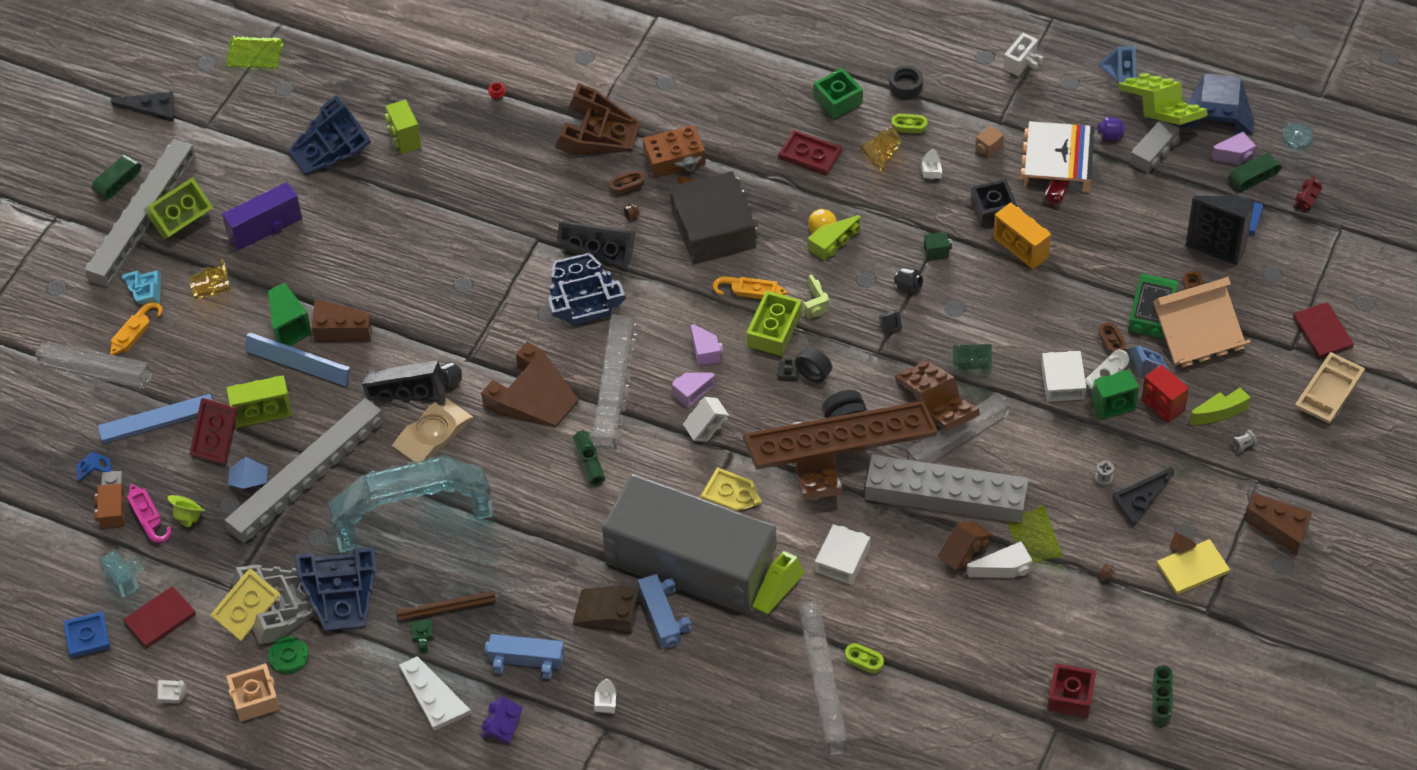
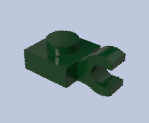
[411,619,433,654]

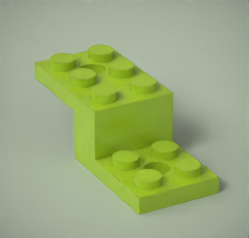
[1118,73,1207,125]

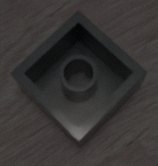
[970,179,1018,228]

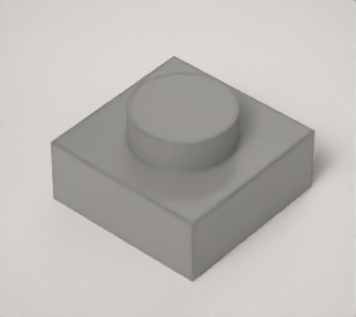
[101,471,123,485]

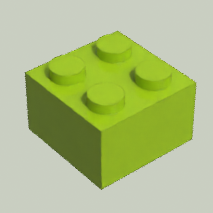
[384,99,422,155]

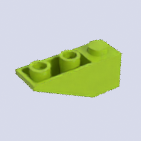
[808,215,861,261]
[752,551,805,615]

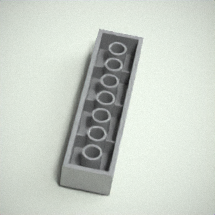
[865,455,1028,524]

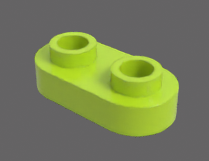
[891,114,927,133]
[845,643,884,673]

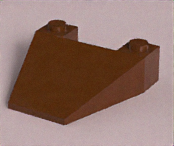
[555,83,640,154]
[481,342,579,427]

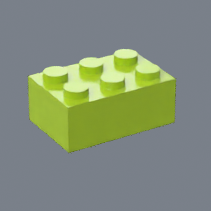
[143,177,213,240]
[746,291,802,357]
[227,375,293,428]

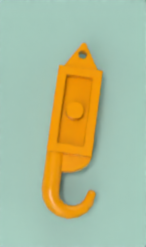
[713,276,787,299]
[110,302,163,357]

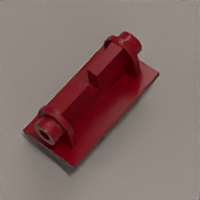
[1293,174,1322,211]
[1045,179,1071,207]

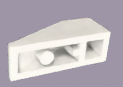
[967,542,1032,578]

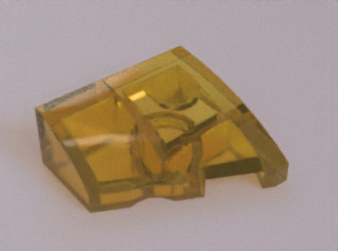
[860,126,902,170]
[189,259,231,299]

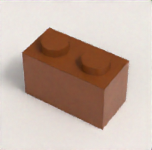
[94,483,125,529]

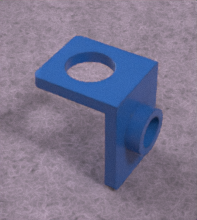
[76,452,112,481]

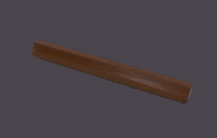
[396,591,496,621]

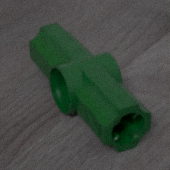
[573,430,605,487]

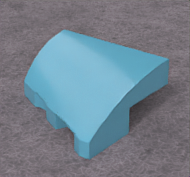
[122,270,161,305]

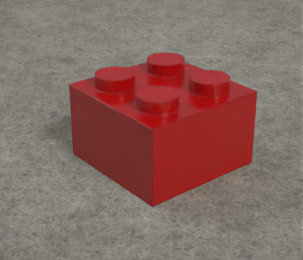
[1142,364,1189,423]

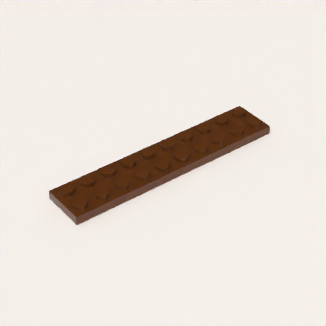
[743,401,938,470]

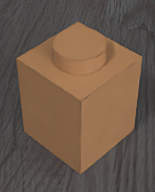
[975,125,1004,158]

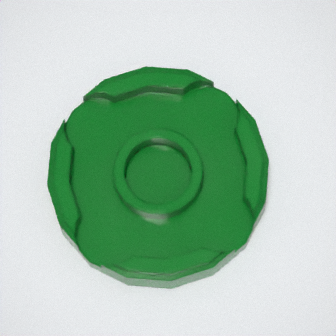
[268,636,309,674]

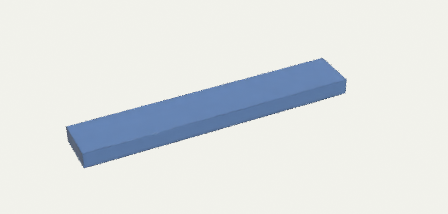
[246,333,350,386]
[98,394,212,444]

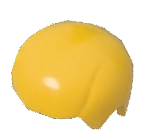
[808,209,837,234]

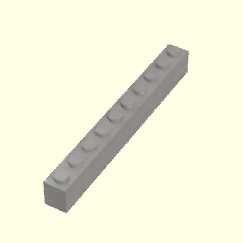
[85,139,196,287]
[225,398,384,543]

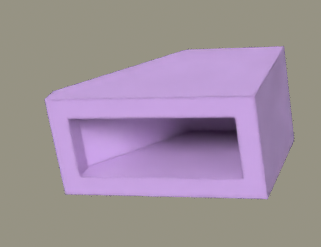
[1211,132,1256,165]
[691,324,723,366]
[672,373,716,408]

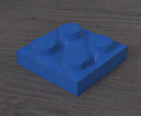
[63,611,111,658]

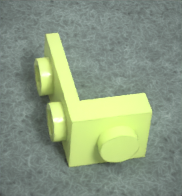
[804,275,830,320]

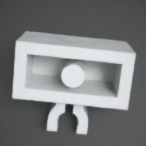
[1003,33,1043,76]
[683,397,728,442]

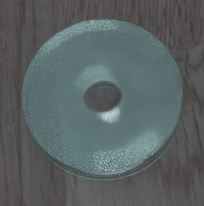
[1282,122,1313,149]

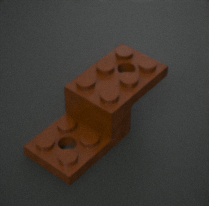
[895,361,980,431]
[789,419,843,500]

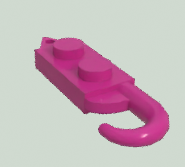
[127,484,171,543]

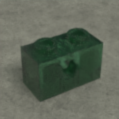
[953,344,993,370]

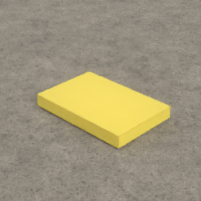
[1157,539,1230,595]
[210,568,281,641]

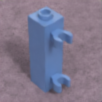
[638,574,692,649]
[485,634,565,679]

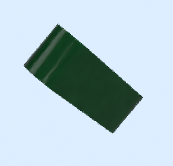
[1228,153,1282,192]
[92,155,142,199]
[1152,665,1173,727]

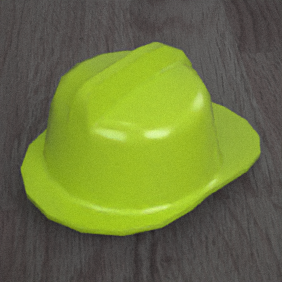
[167,495,205,527]

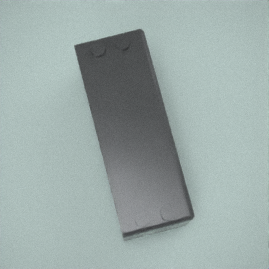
[602,474,777,612]

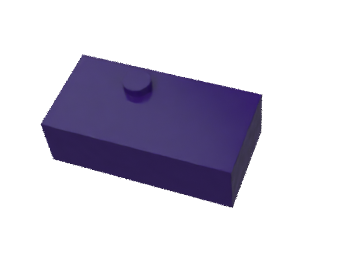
[222,182,302,251]

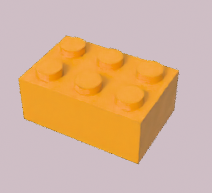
[993,203,1051,269]

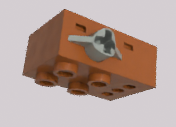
[642,125,706,178]

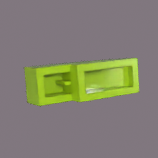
[1189,388,1251,425]

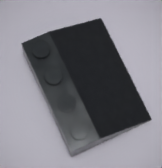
[1185,195,1254,265]

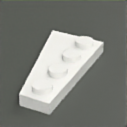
[399,656,471,731]

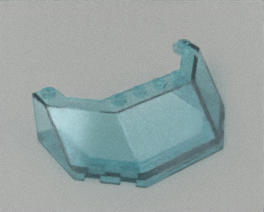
[328,457,494,553]

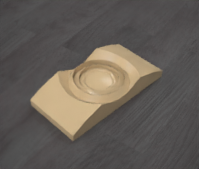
[1295,352,1365,424]
[392,397,473,468]

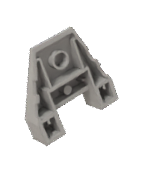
[232,565,316,644]

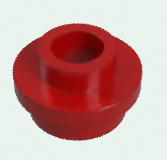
[488,82,506,99]

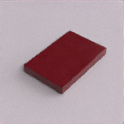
[778,130,843,176]
[1293,302,1354,359]
[189,398,239,464]
[123,586,196,649]

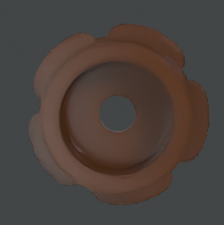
[624,203,639,221]
[1097,563,1115,582]

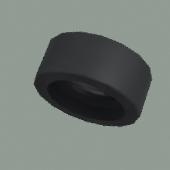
[889,65,923,99]
[795,347,833,383]

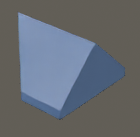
[1098,46,1137,83]
[1127,345,1169,378]
[228,457,268,489]

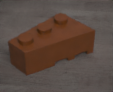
[312,298,372,342]
[1246,493,1312,556]

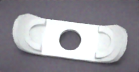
[1085,350,1129,389]

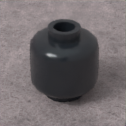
[894,267,923,293]
[440,362,462,390]

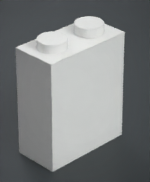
[1041,351,1086,402]
[815,524,870,585]

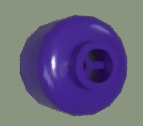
[1097,117,1125,142]

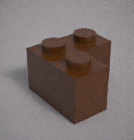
[937,522,993,570]

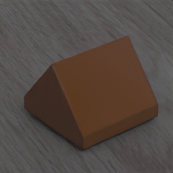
[1170,532,1197,553]

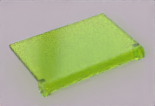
[226,37,283,68]
[1007,505,1063,563]

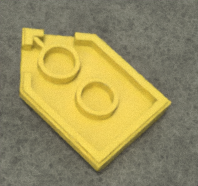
[700,467,762,511]

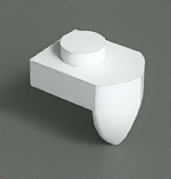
[921,149,942,179]
[594,679,616,713]
[157,680,187,703]

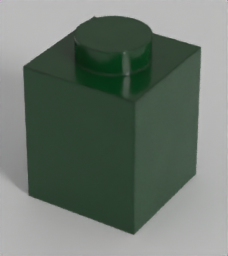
[923,232,952,261]

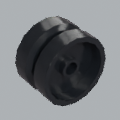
[822,390,868,419]

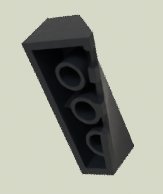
[557,221,636,270]
[362,361,446,405]

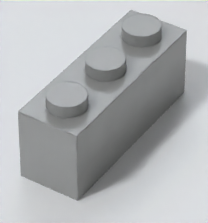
[1130,120,1180,173]

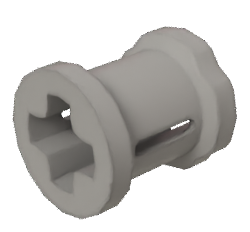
[1231,430,1257,453]
[1095,461,1114,486]

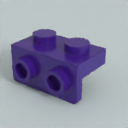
[481,696,523,745]

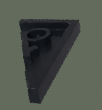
[111,91,174,122]
[1113,467,1174,526]

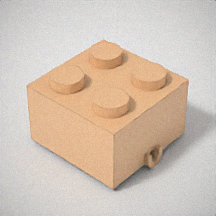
[227,664,280,722]

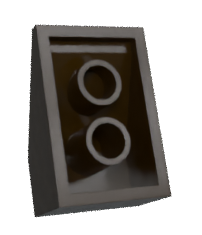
[572,585,640,635]

